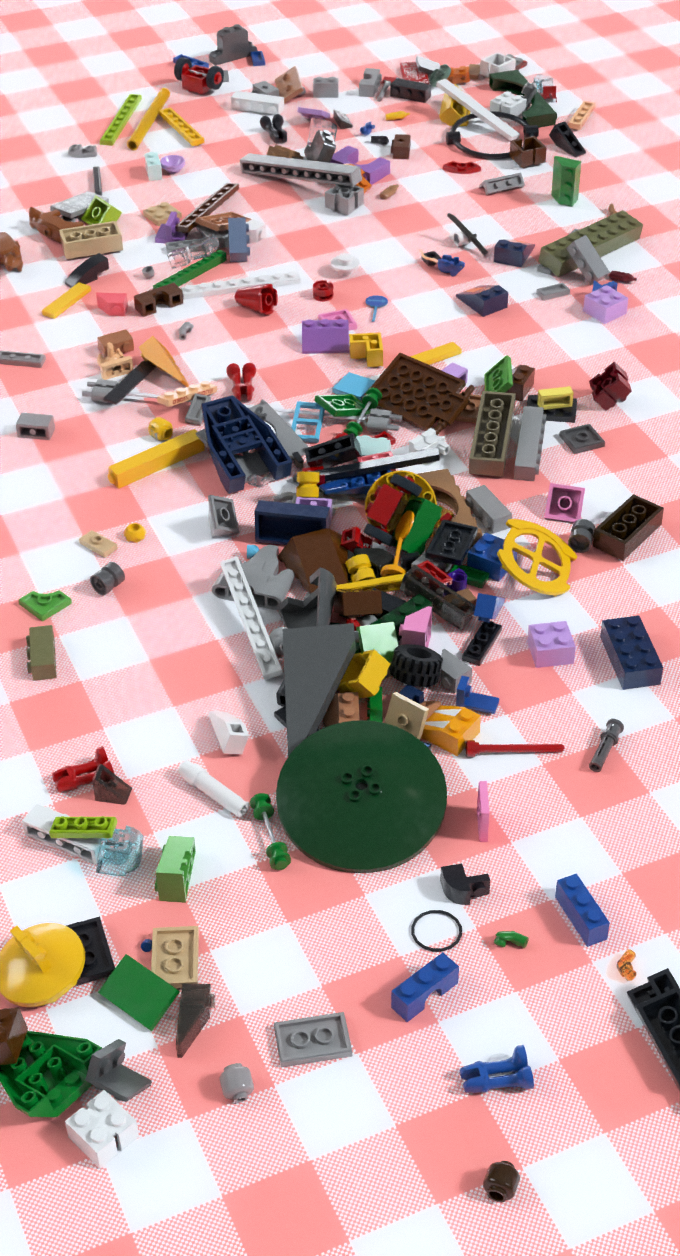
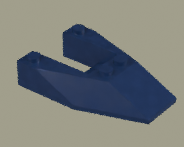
[201,395,293,494]

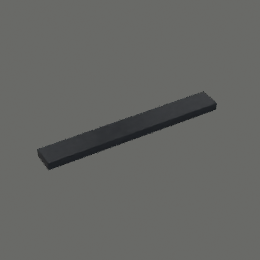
[309,448,440,482]

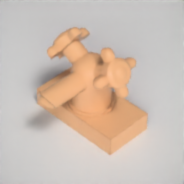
[97,342,133,380]

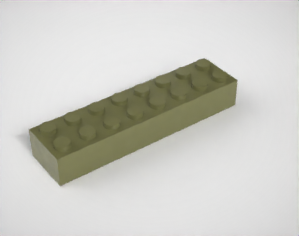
[538,210,644,277]

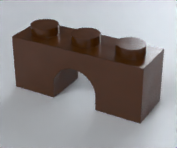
[134,283,184,317]

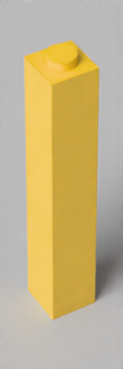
[108,429,205,489]

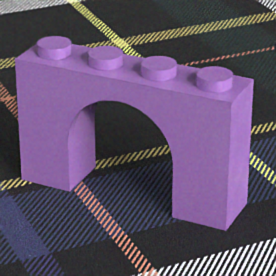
[330,145,390,185]

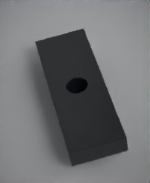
[462,621,502,666]

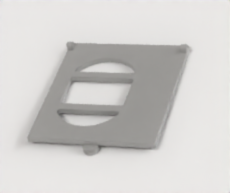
[196,399,308,483]

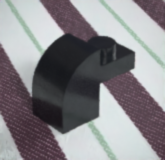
[440,863,491,905]

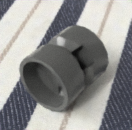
[568,519,595,553]
[90,562,125,596]

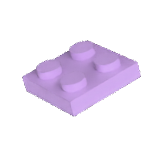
[297,107,330,121]

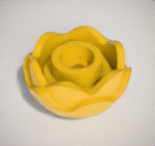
[124,523,147,543]

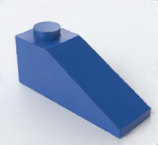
[474,593,505,622]

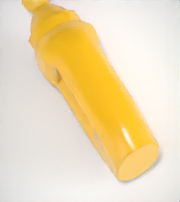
[385,111,410,120]

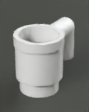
[449,230,474,247]

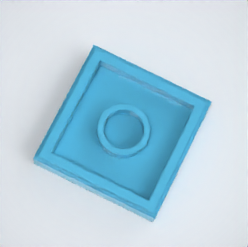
[332,372,375,401]

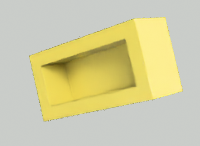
[537,386,574,410]

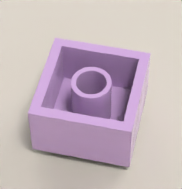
[583,285,628,324]
[527,621,576,668]

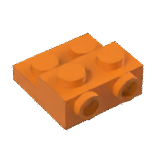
[447,66,470,84]

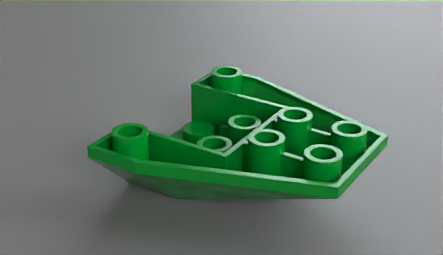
[0,1030,102,1117]

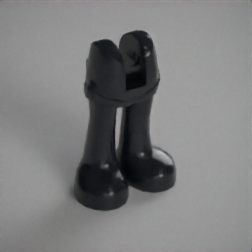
[259,114,287,144]

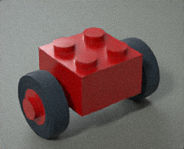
[174,57,224,94]
[363,474,422,547]

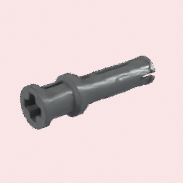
[589,718,624,772]

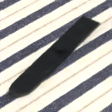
[103,360,155,405]

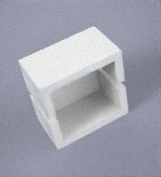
[480,52,516,78]
[490,92,527,123]
[65,1090,139,1169]

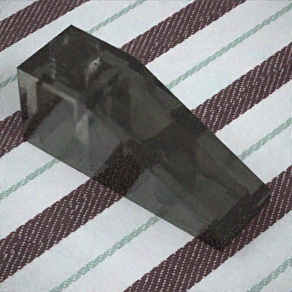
[176,983,216,1058]

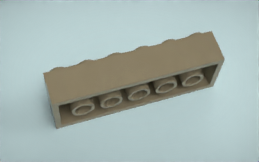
[469,391,516,477]

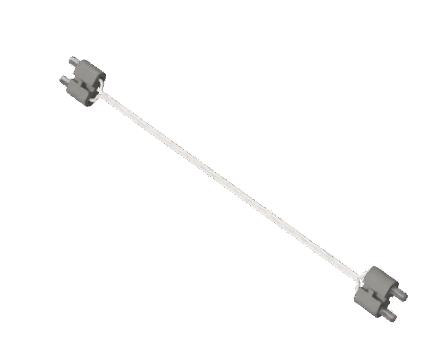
[82,379,402,433]

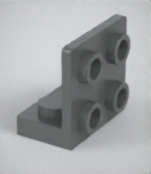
[85,1039,152,1102]

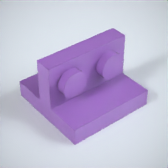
[155,211,188,244]

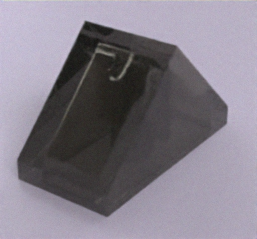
[92,764,132,805]

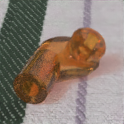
[616,949,637,981]

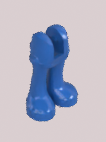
[460,1045,534,1093]

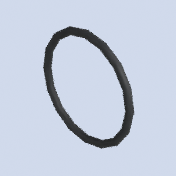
[411,910,462,952]

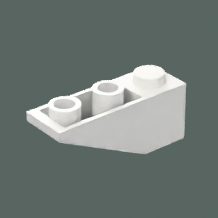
[208,711,249,754]

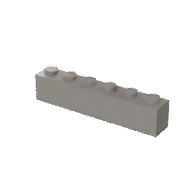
[514,406,546,481]

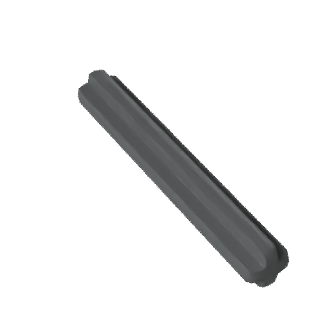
[93,166,102,196]

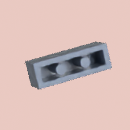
[228,217,250,262]

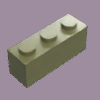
[26,625,57,681]

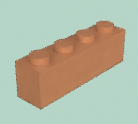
[323,692,360,727]

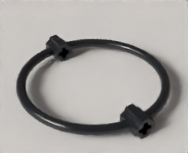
[446,111,539,159]

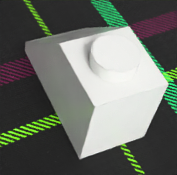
[246,219,267,243]

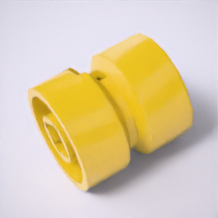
[296,472,320,497]
[345,554,376,582]

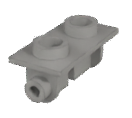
[520,82,537,110]

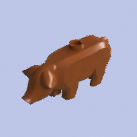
[29,207,84,244]
[0,232,23,272]

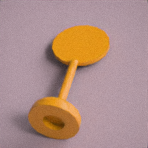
[380,510,415,577]

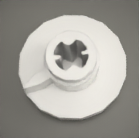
[331,253,360,277]

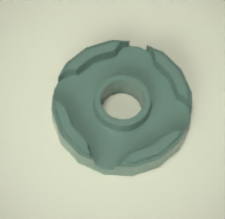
[429,64,451,87]

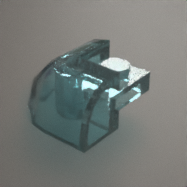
[95,825,144,876]

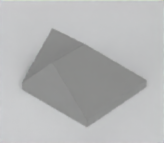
[208,495,240,538]

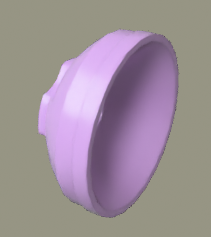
[160,155,185,174]

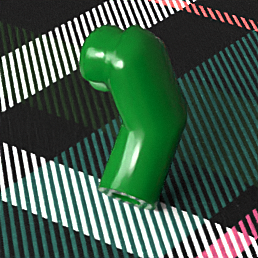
[494,931,529,948]

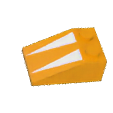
[421,705,481,756]

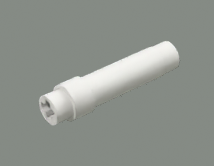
[178,760,250,818]

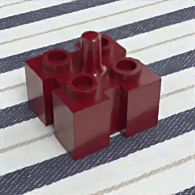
[589,361,632,411]

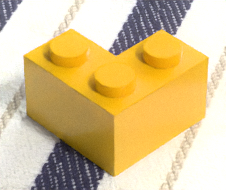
[349,332,383,367]

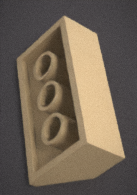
[59,221,123,259]

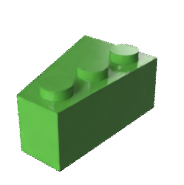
[155,836,196,903]

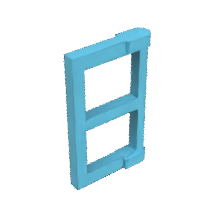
[291,401,325,443]

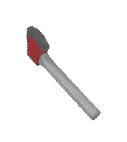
[377,76,397,102]

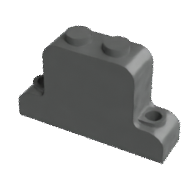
[209,24,258,66]
[304,130,336,163]

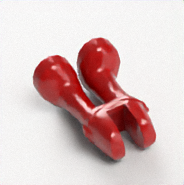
[226,362,256,401]
[52,746,115,792]

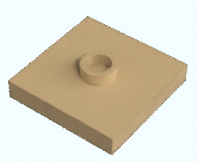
[384,692,429,740]

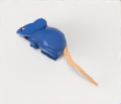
[418,249,465,277]

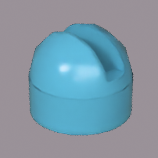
[247,545,259,559]

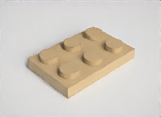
[151,926,199,989]

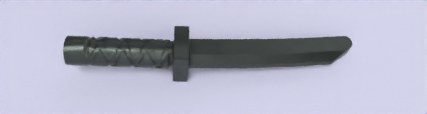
[447,213,488,255]

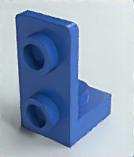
[456,676,499,714]

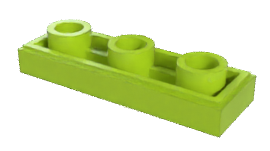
[49,816,118,838]

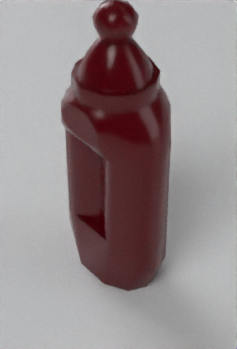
[609,271,637,282]

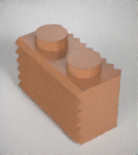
[97,329,134,357]

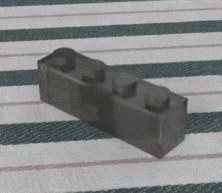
[400,565,475,631]

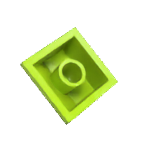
[81,195,122,225]

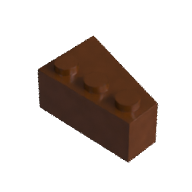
[333,588,382,619]

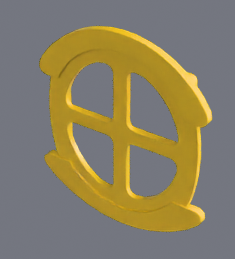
[497,519,577,596]

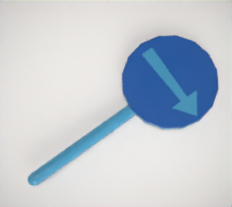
[365,295,388,322]

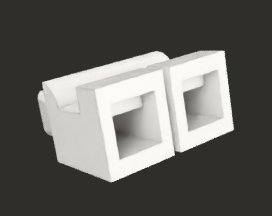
[408,428,450,463]

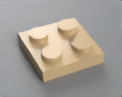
[143,202,182,226]

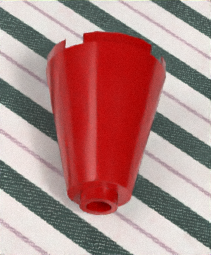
[234,284,278,315]

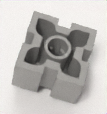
[325,184,364,215]

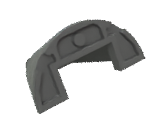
[277,567,337,629]

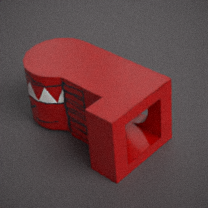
[341,526,373,553]

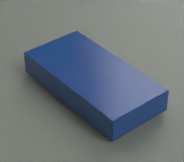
[250,51,265,66]

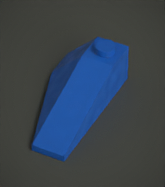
[319,470,393,494]

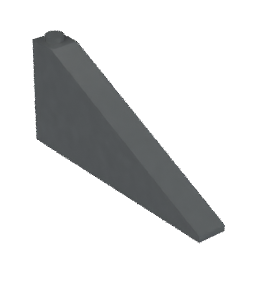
[282,623,359,756]

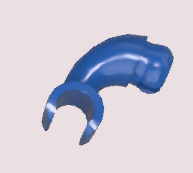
[360,121,375,135]

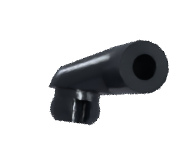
[371,136,389,145]

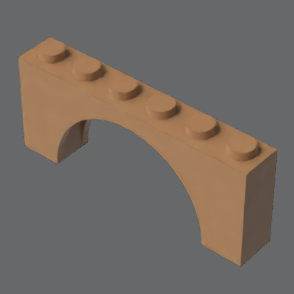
[417,469,482,548]

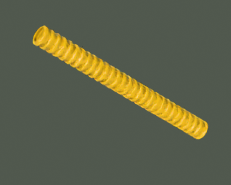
[127,88,170,150]

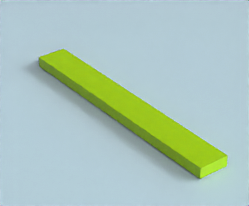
[100,94,142,146]

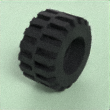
[390,644,443,687]

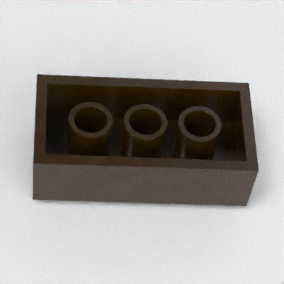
[592,494,664,561]

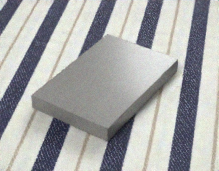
[274,1012,353,1068]

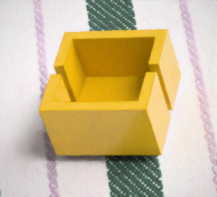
[337,650,390,699]

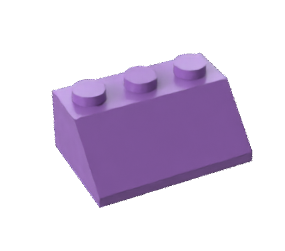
[302,319,349,354]

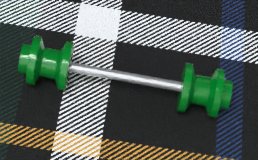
[343,388,382,437]
[250,793,291,870]

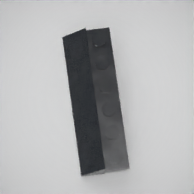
[627,968,680,1091]

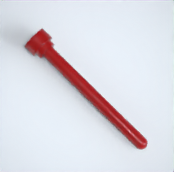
[466,740,565,757]

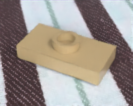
[79,530,118,558]

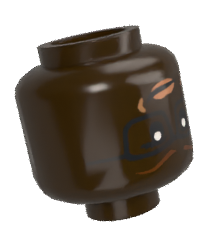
[483,1160,520,1202]

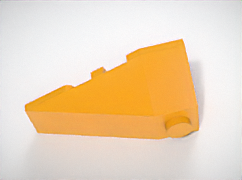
[138,336,189,387]

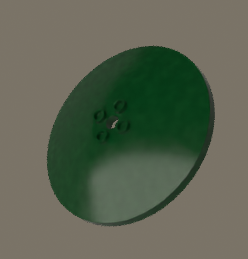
[276,720,447,873]

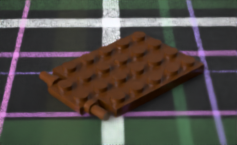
[362,352,475,435]

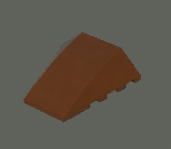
[278,528,348,594]

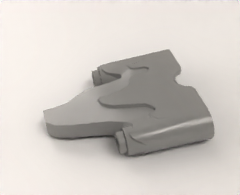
[211,545,295,610]

